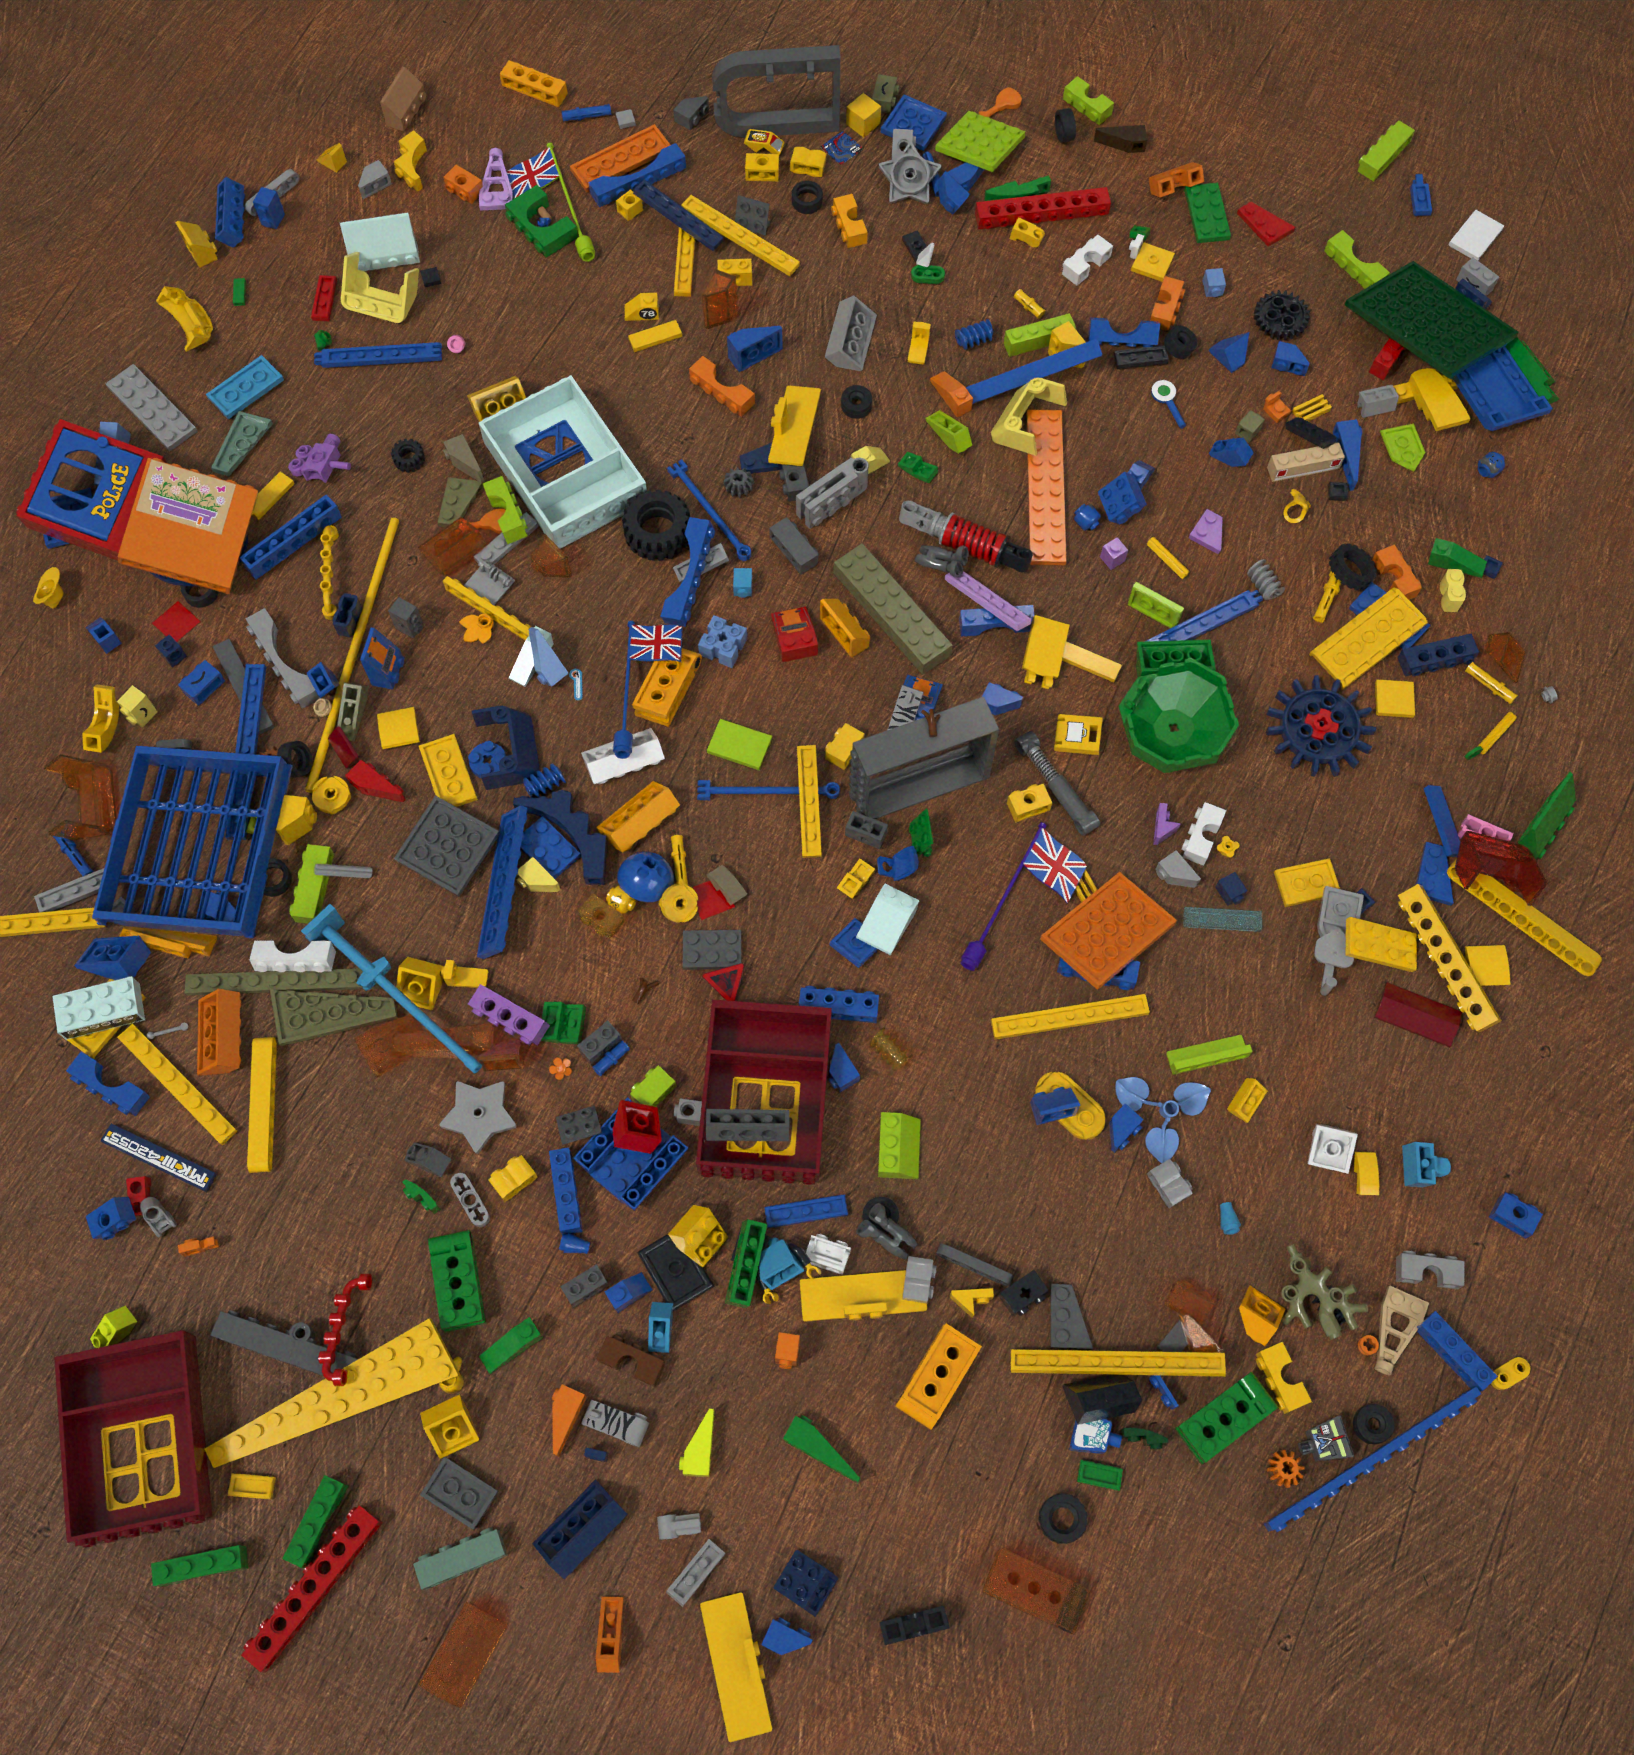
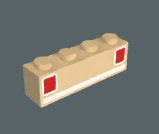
[1267,443,1344,482]

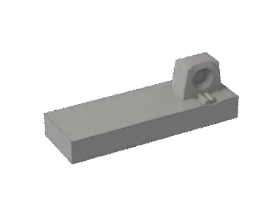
[673,543,729,583]
[666,1539,725,1607]

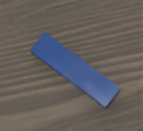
[1424,785,1465,857]
[764,1194,848,1229]

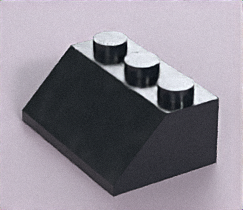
[1062,1375,1142,1425]

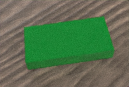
[1077,1460,1123,1491]

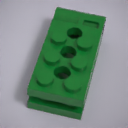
[428,1229,486,1333]
[1175,1371,1278,1465]

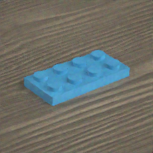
[206,355,284,420]

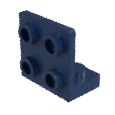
[773,1550,839,1617]

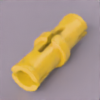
[1014,289,1046,319]

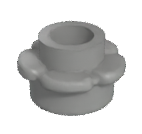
[1541,686,1558,704]

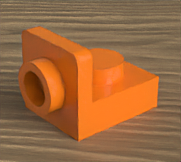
[1263,391,1291,423]

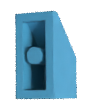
[648,1302,673,1353]

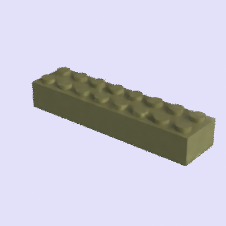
[833,544,953,675]

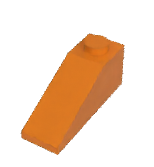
[930,371,973,418]
[552,1384,587,1457]
[595,1597,624,1673]

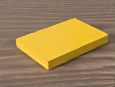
[1274,858,1340,907]

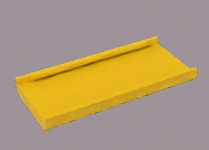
[1309,587,1428,690]

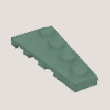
[211,411,273,476]

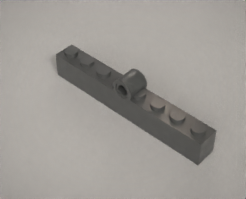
[210,1310,358,1376]

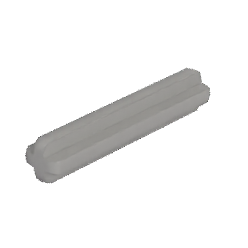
[314,864,372,878]

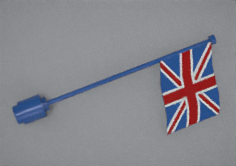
[613,621,683,759]

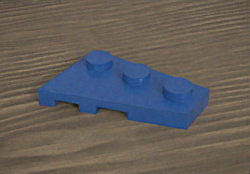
[1416,842,1454,906]

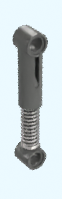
[1014,731,1100,836]

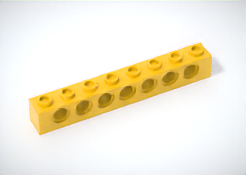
[1398,884,1502,1032]

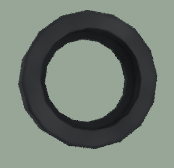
[1055,108,1076,143]
[792,181,823,214]
[180,586,218,608]
[277,741,313,778]
[263,858,292,897]

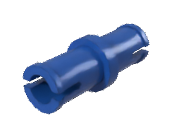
[592,1040,630,1076]

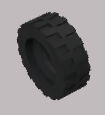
[1038,1493,1088,1544]

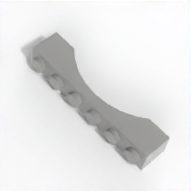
[246,608,321,709]

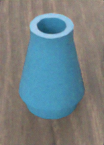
[1220,1202,1241,1235]

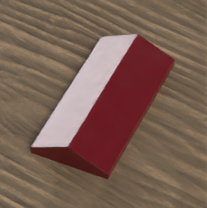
[1374,983,1462,1047]

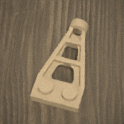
[1375,1286,1429,1375]

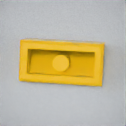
[1227,1078,1268,1123]

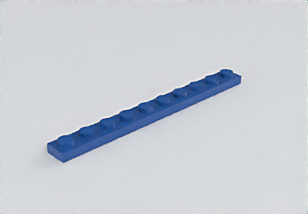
[225,664,266,840]

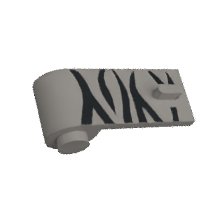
[888,685,924,730]
[581,1400,649,1448]

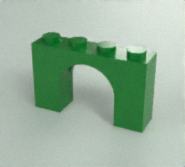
[505,185,578,258]

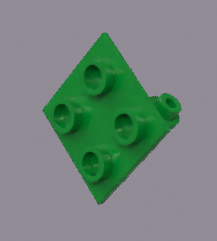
[909,808,933,857]

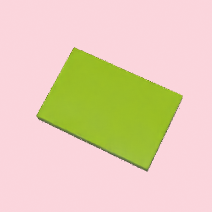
[1128,582,1184,629]
[707,719,772,770]

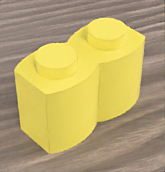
[1440,569,1466,612]

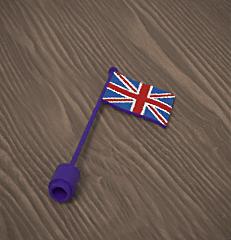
[961,822,1087,971]

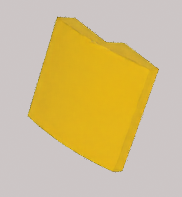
[377,707,420,749]
[1465,945,1510,986]

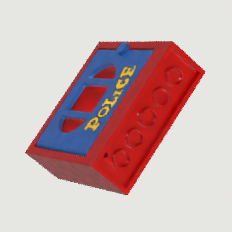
[16,419,167,561]

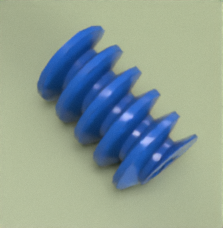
[955,319,993,350]
[523,764,566,798]

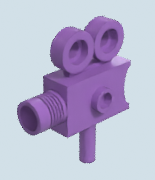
[288,434,351,483]

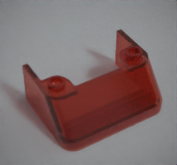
[1455,831,1548,906]

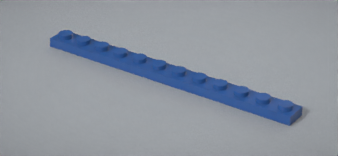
[1264,1387,1481,1532]

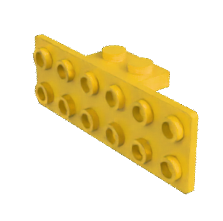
[768,385,821,466]
[800,1270,927,1322]
[700,1593,772,1742]

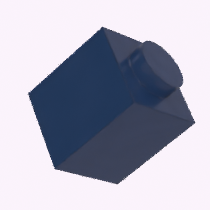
[1215,872,1248,906]

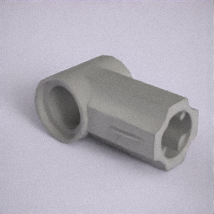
[657,1513,701,1540]

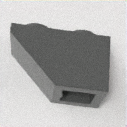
[673,96,709,130]
[404,1142,451,1177]

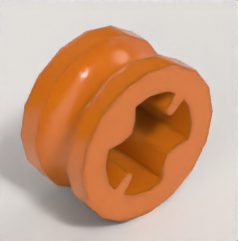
[1357,1335,1379,1356]

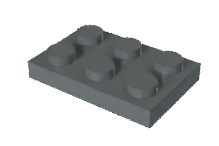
[683,930,741,970]
[420,1457,499,1530]

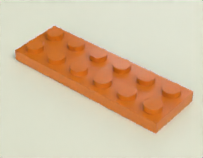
[570,124,670,192]

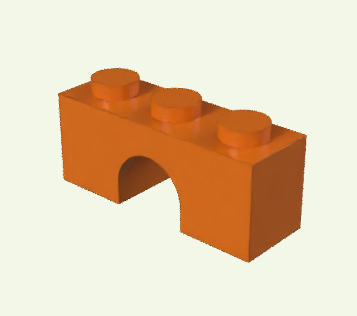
[1149,162,1204,197]
[1150,276,1185,332]
[1371,544,1422,600]

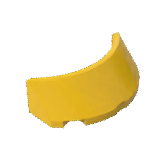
[156,286,213,352]

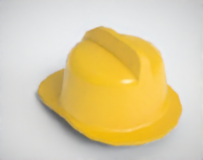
[33,567,64,609]

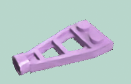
[479,148,513,210]

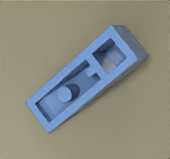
[528,627,568,687]

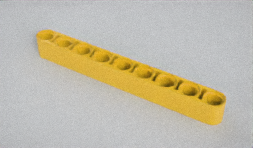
[1447,857,1602,976]

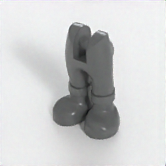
[914,545,969,577]
[856,1203,918,1260]

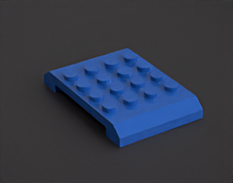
[1452,344,1553,431]

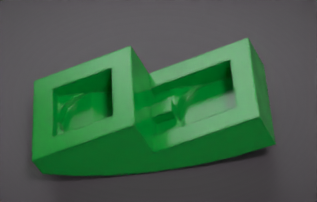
[898,452,939,483]

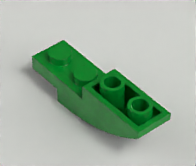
[984,175,1051,201]

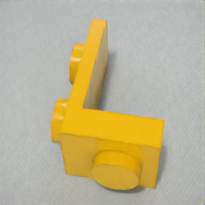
[908,322,931,365]
[441,960,489,988]

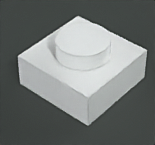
[1129,234,1144,259]

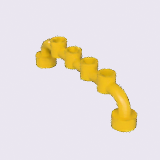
[320,525,339,620]

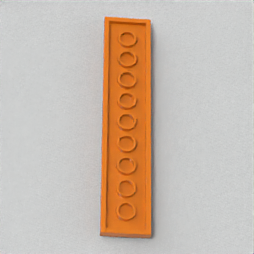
[1026,410,1066,565]

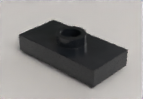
[902,230,932,265]

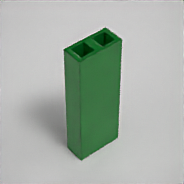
[233,278,246,306]

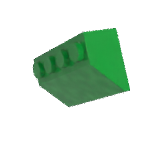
[1136,640,1216,677]

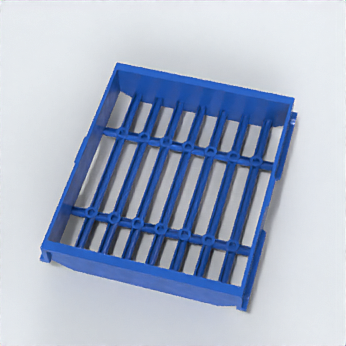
[92,746,292,938]

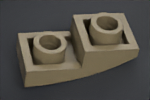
[707,865,747,905]

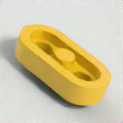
[1491,1357,1530,1390]

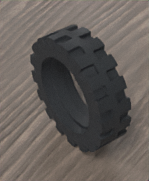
[1329,543,1377,590]

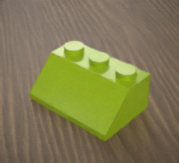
[878,1112,921,1179]

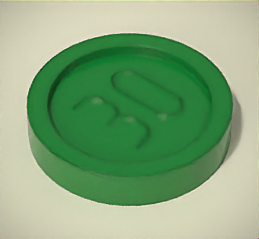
[1464,746,1483,760]

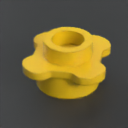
[1217,836,1239,858]

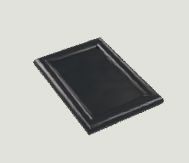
[637,1234,715,1312]

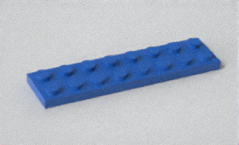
[477,805,527,959]

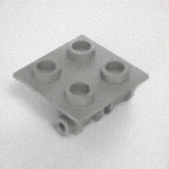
[464,560,515,605]

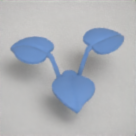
[1115,1077,1211,1163]

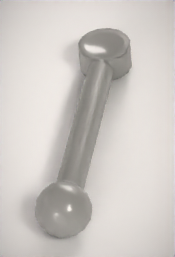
[147,1023,189,1039]

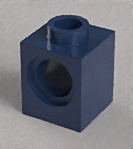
[154,634,187,668]

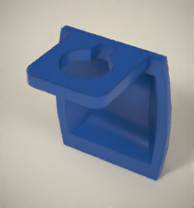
[877,846,919,881]

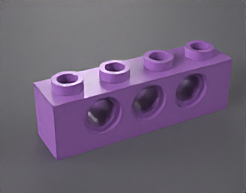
[468,984,550,1046]

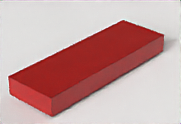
[311,275,337,322]

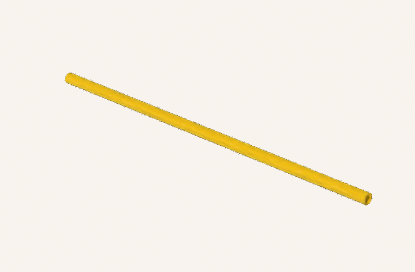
[305,518,399,793]

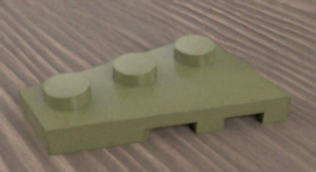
[438,477,483,528]

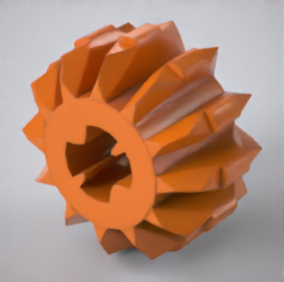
[1267,1450,1304,1488]

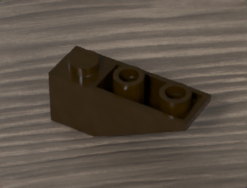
[1094,125,1147,153]

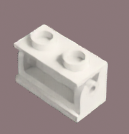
[806,1234,851,1275]

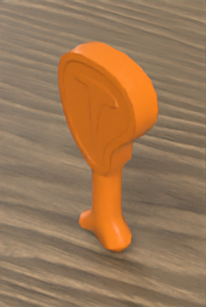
[978,87,1022,117]
[457,509,506,535]

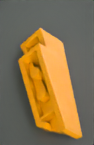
[119,926,217,959]

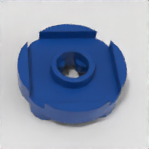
[468,741,506,778]

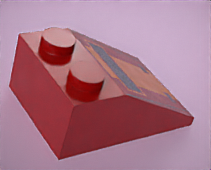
[771,606,818,662]

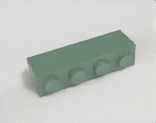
[413,1527,508,1590]

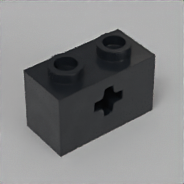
[999,1270,1049,1317]

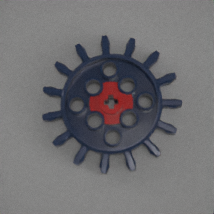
[1266,675,1376,777]

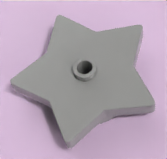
[879,142,941,205]
[439,1081,517,1154]

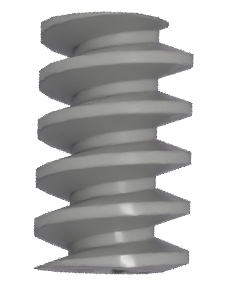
[1247,559,1285,600]

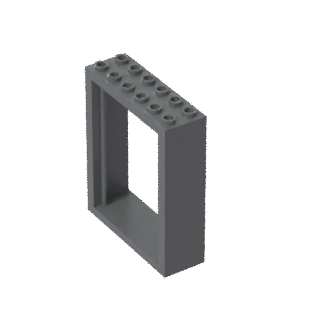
[849,697,999,819]

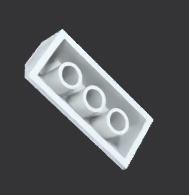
[581,728,665,784]

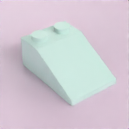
[856,884,919,955]

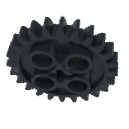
[1254,290,1310,341]

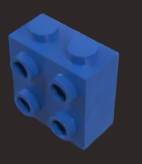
[1098,472,1147,525]

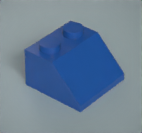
[1030,1087,1080,1125]

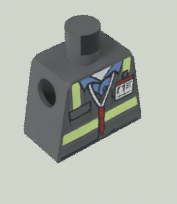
[1298,1416,1354,1461]

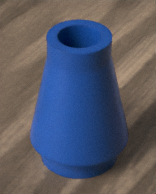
[559,1233,590,1254]

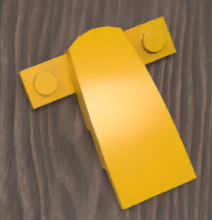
[1393,368,1470,431]

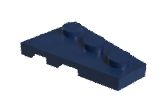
[740,443,782,474]

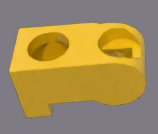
[1010,217,1045,247]

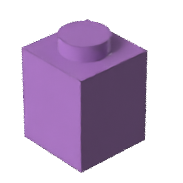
[1100,537,1128,570]

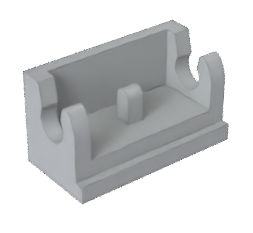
[1358,385,1399,418]

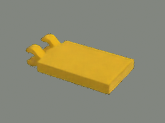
[1022,615,1070,689]

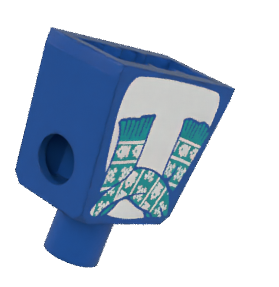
[1069,1419,1122,1454]

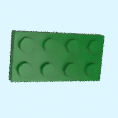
[1184,183,1231,243]

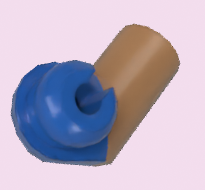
[537,206,552,227]

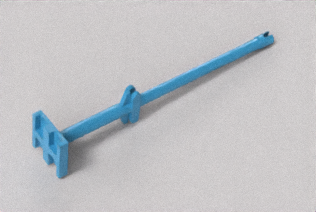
[301,904,482,1074]

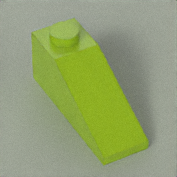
[925,410,972,454]

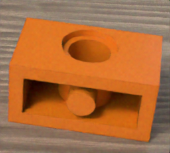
[443,164,483,204]
[775,1332,800,1369]

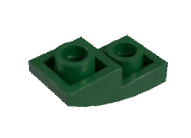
[1121,1428,1168,1450]

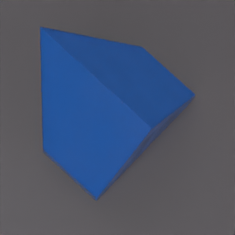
[1209,332,1249,373]

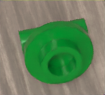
[314,330,332,351]

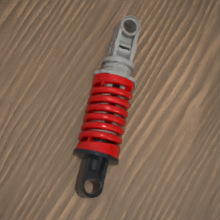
[899,501,1033,572]

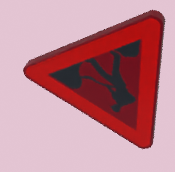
[702,963,744,1001]

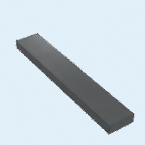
[212,639,275,735]

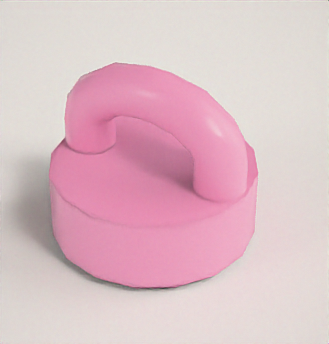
[447,335,466,353]

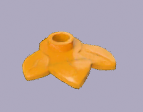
[459,614,494,644]

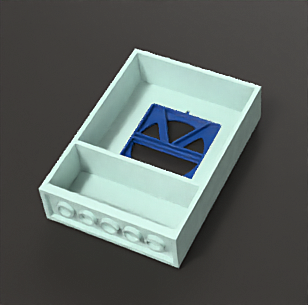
[479,375,647,551]

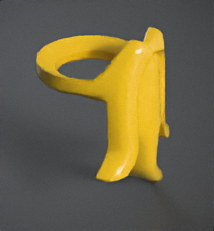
[1283,489,1311,523]

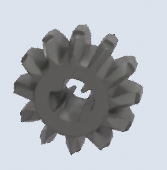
[724,466,754,498]

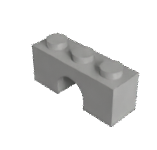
[1396,1251,1464,1289]

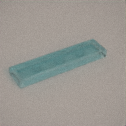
[1183,907,1262,932]

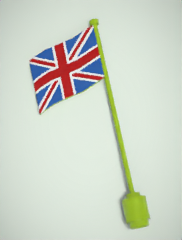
[507,143,595,262]

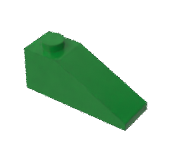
[1428,538,1487,578]
[479,1317,543,1374]

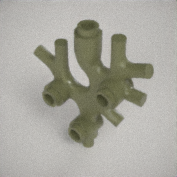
[1281,1244,1368,1340]

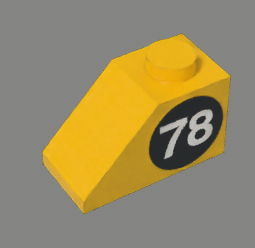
[625,293,659,321]

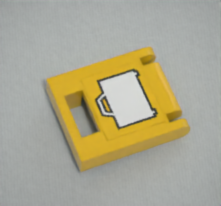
[1054,714,1103,755]

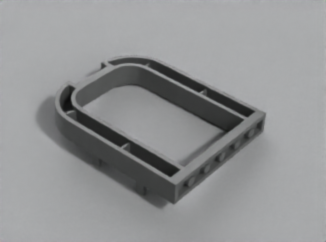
[712,45,841,138]

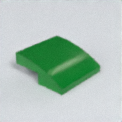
[541,1002,586,1044]

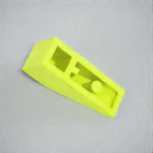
[679,1409,714,1477]

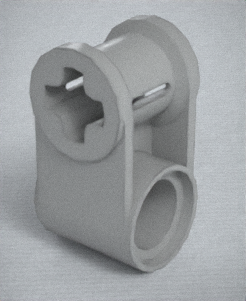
[140,1197,177,1238]

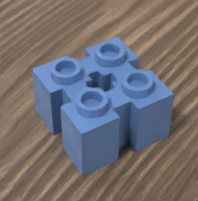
[698,615,747,668]

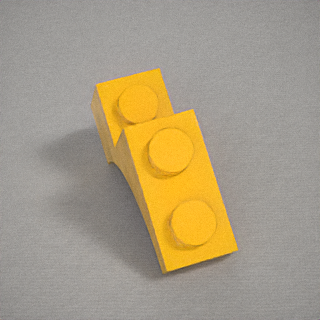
[394,130,427,192]

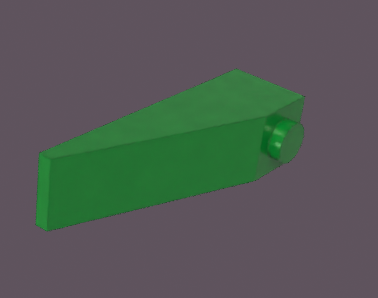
[783,1415,860,1484]

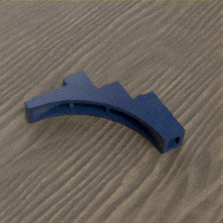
[513,790,608,885]

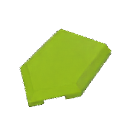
[1380,423,1425,472]

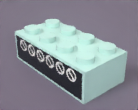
[53,976,145,1040]

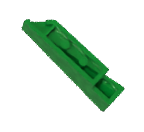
[1505,336,1559,404]

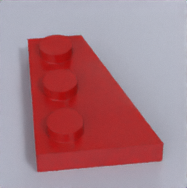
[1237,202,1296,247]

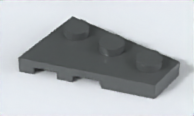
[1050,1284,1093,1350]

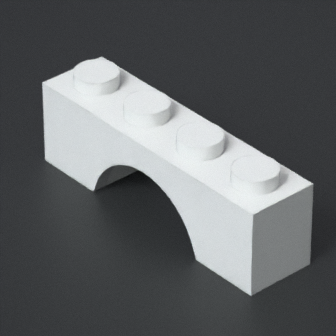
[249,941,336,972]

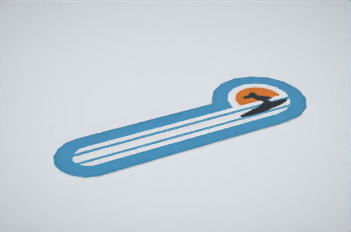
[569,668,582,700]

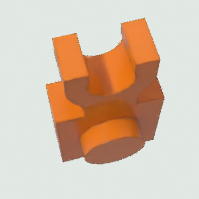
[178,1237,219,1257]

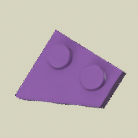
[1189,509,1223,554]

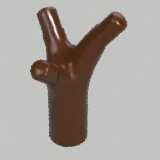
[921,709,941,737]
[632,978,659,1004]

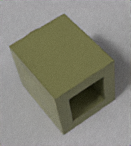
[1235,410,1265,443]

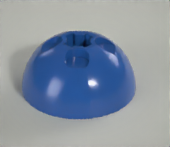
[617,851,674,902]

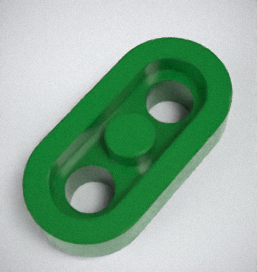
[911,265,945,284]

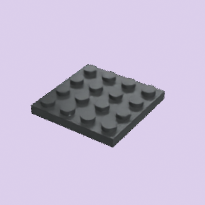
[394,795,500,897]

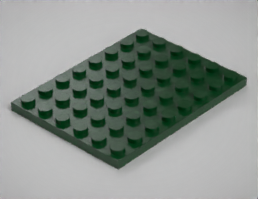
[1345,261,1519,379]

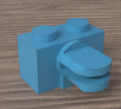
[1402,1142,1451,1188]

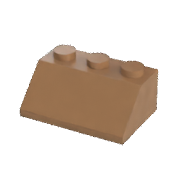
[380,66,426,131]

